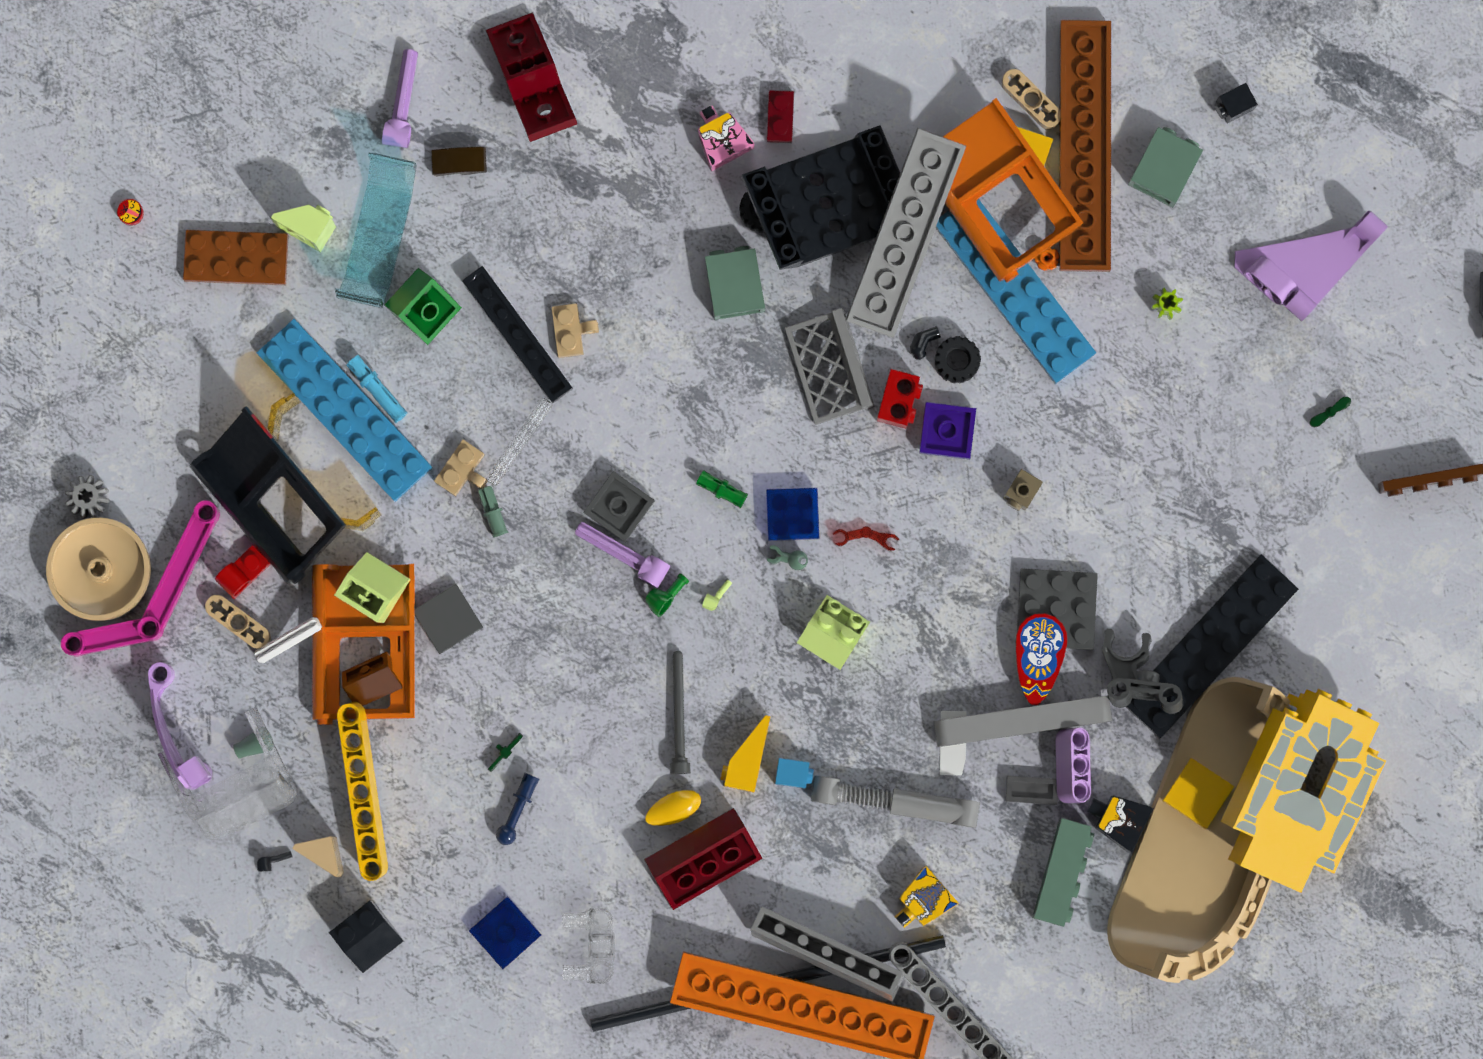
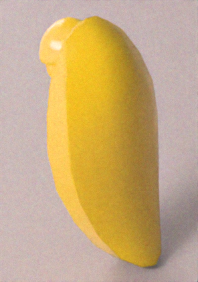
[645,790,701,826]

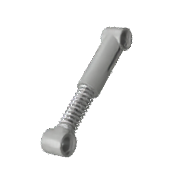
[811,776,980,828]

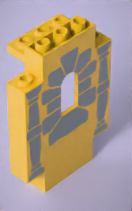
[1221,689,1386,893]

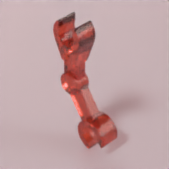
[833,526,899,552]

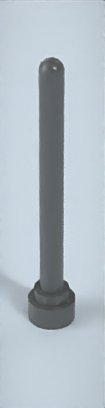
[670,650,691,774]

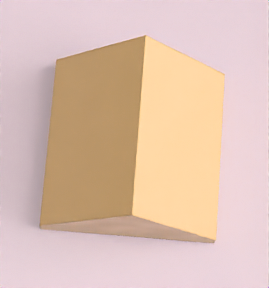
[292,836,344,877]

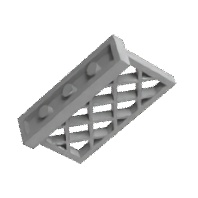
[785,308,875,425]

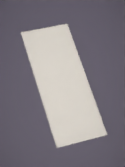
[940,711,966,775]

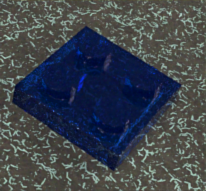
[766,488,820,541]
[469,896,542,969]

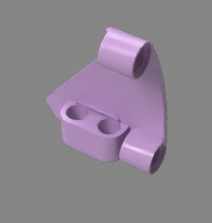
[1234,210,1388,322]
[148,662,213,790]

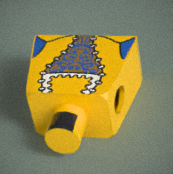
[894,866,959,928]

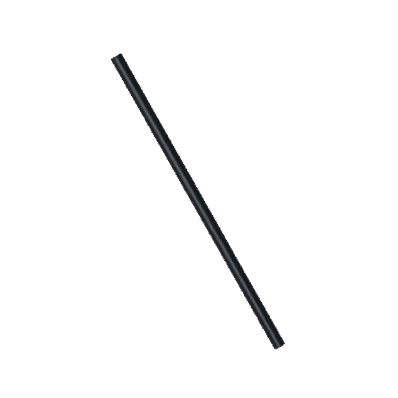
[590,935,946,1032]

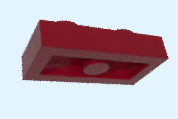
[767,90,794,143]

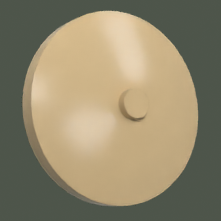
[46,518,151,621]

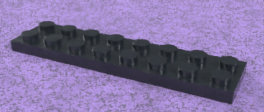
[1126,554,1299,739]

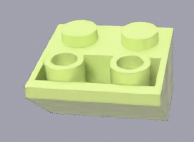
[334,552,410,623]
[797,595,870,670]

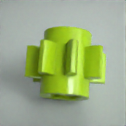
[1151,287,1183,320]

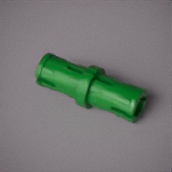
[696,470,748,509]

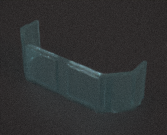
[335,152,417,308]

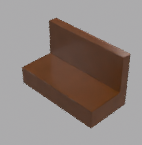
[341,651,403,706]

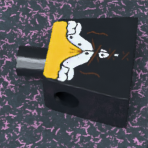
[1087,795,1154,853]

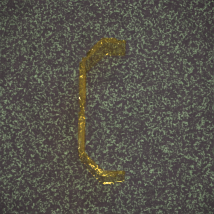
[268,393,382,531]

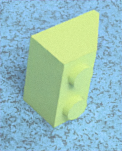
[271,205,336,253]

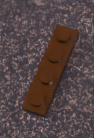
[1378,464,1483,497]

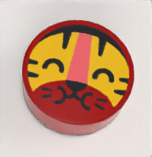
[117,199,144,226]

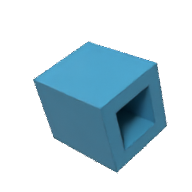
[775,758,814,789]

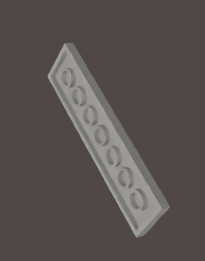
[846,128,966,338]

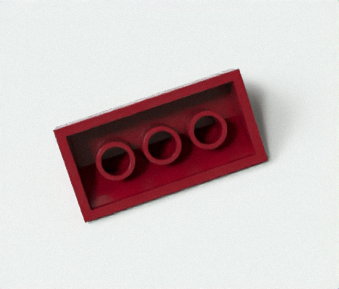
[644,808,763,910]

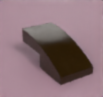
[431,147,487,177]

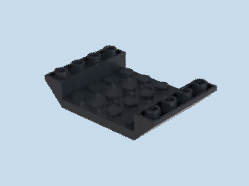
[741,125,900,270]

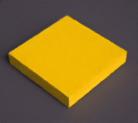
[1162,758,1234,829]

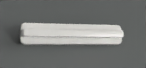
[254,617,322,663]

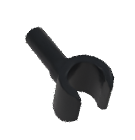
[257,851,293,872]

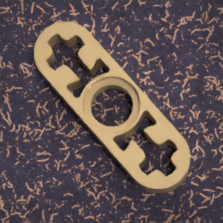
[1002,69,1060,130]
[205,595,271,649]

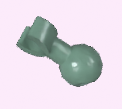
[767,545,808,570]

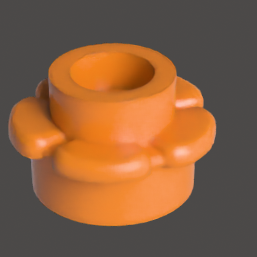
[1034,247,1059,271]

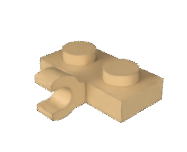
[552,303,599,358]
[434,440,488,497]

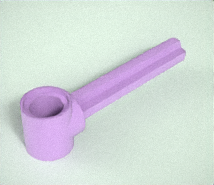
[382,49,418,148]
[575,522,671,589]

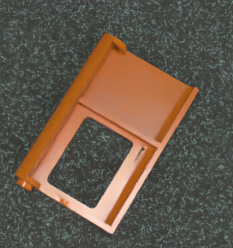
[943,98,1083,283]
[312,564,415,725]

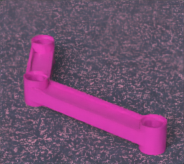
[61,500,220,657]

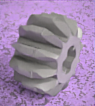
[65,475,110,519]

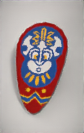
[1016,613,1067,705]

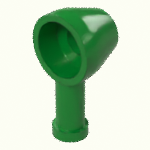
[645,573,689,617]

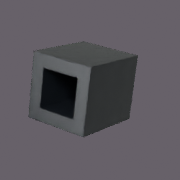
[1215,83,1258,124]

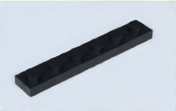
[462,266,573,404]

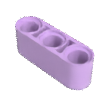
[1056,727,1091,803]

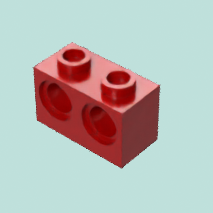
[877,369,923,429]

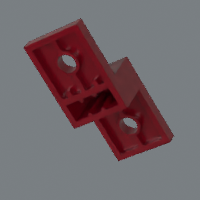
[486,12,577,142]

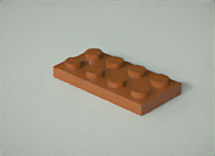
[183,230,289,286]

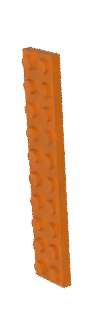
[670,951,935,1059]

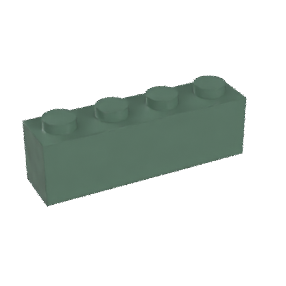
[1032,818,1094,927]

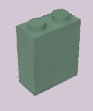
[1128,127,1203,208]
[705,246,765,320]

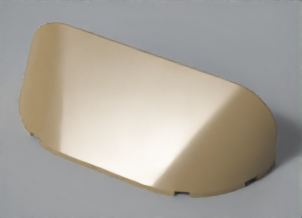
[1107,677,1306,983]

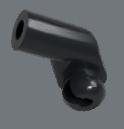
[910,326,941,360]

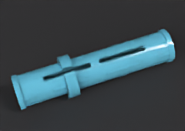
[346,355,408,424]

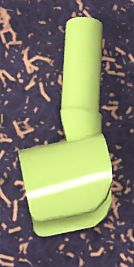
[702,580,732,611]

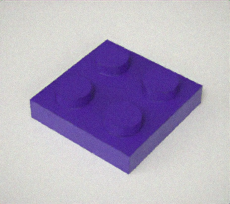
[919,402,977,460]

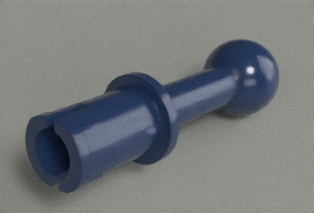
[496,772,540,845]

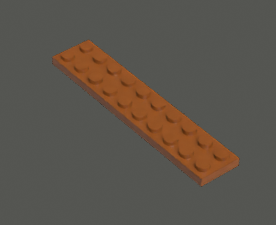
[1059,20,1111,272]

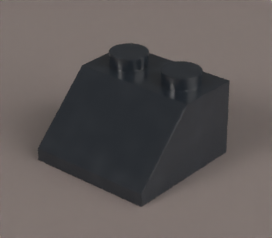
[328,900,404,973]

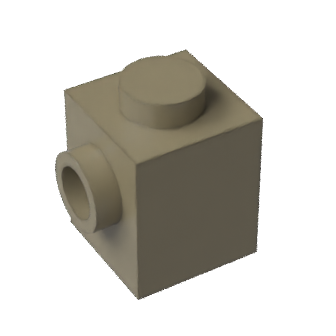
[1003,469,1043,511]

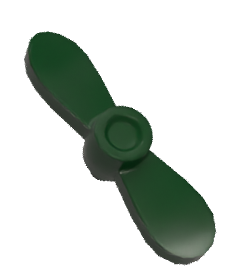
[1309,397,1351,428]
[487,733,523,772]

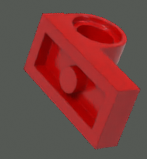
[215,545,271,599]

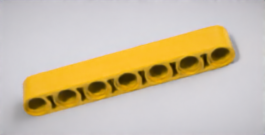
[337,702,388,881]

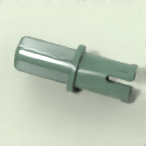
[478,486,509,538]

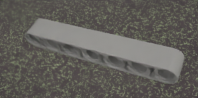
[933,695,1113,747]
[888,942,1013,1059]

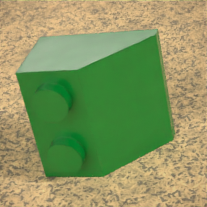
[384,268,462,345]

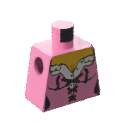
[698,106,754,171]

